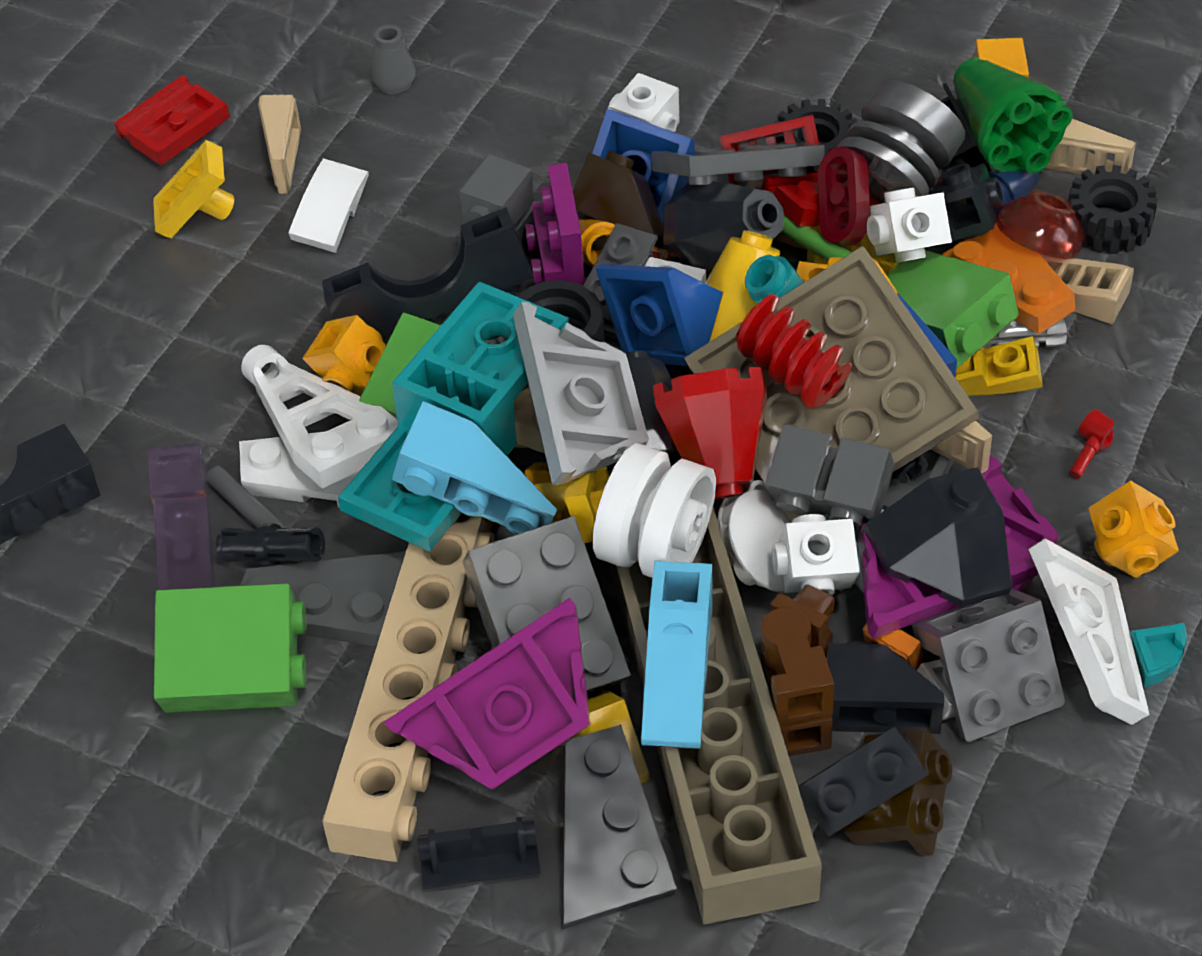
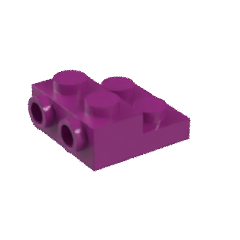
[524,163,585,285]

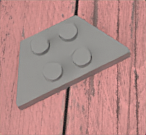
[513,302,649,485]

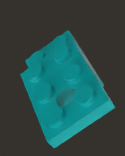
[338,282,569,552]

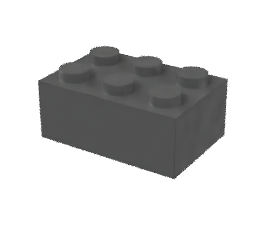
[462,516,631,694]

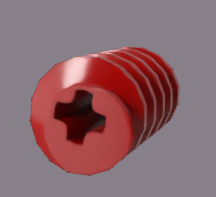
[735,294,853,409]

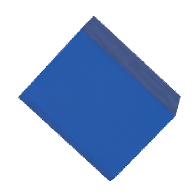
[592,109,695,225]
[595,264,723,366]

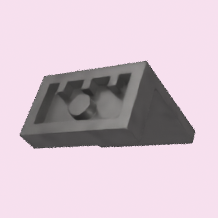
[911,588,1065,742]

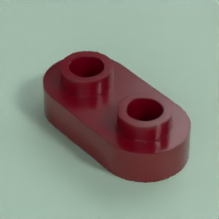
[817,147,870,247]

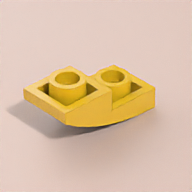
[955,336,1043,395]

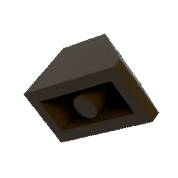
[573,150,665,248]

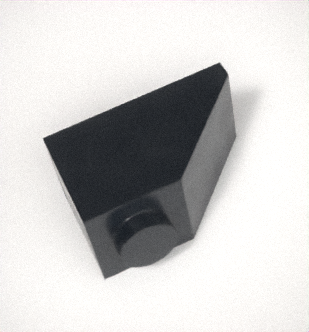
[827,641,944,734]

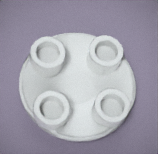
[723,490,791,593]

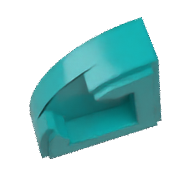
[1130,623,1187,687]

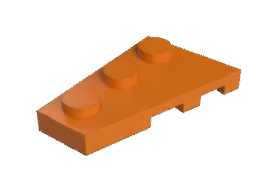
[942,215,1076,334]

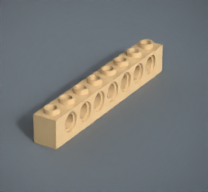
[322,513,494,862]

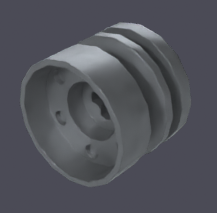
[837,80,965,203]

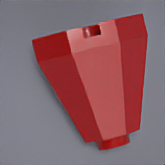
[653,367,767,499]

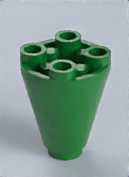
[953,58,1073,173]

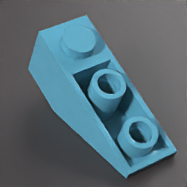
[392,401,557,535]
[641,561,712,748]

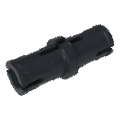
[216,523,325,566]

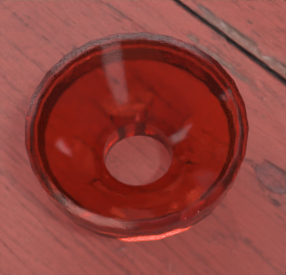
[996,190,1085,259]

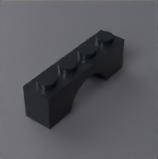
[322,207,534,340]
[0,423,101,544]

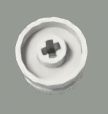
[593,443,716,578]

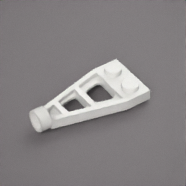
[241,345,398,489]

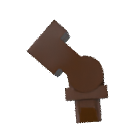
[761,584,834,757]

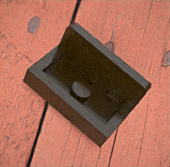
[844,727,953,856]

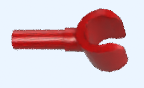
[1069,409,1114,479]

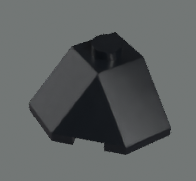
[863,467,1012,606]

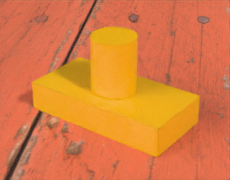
[153,140,234,239]
[534,467,609,543]

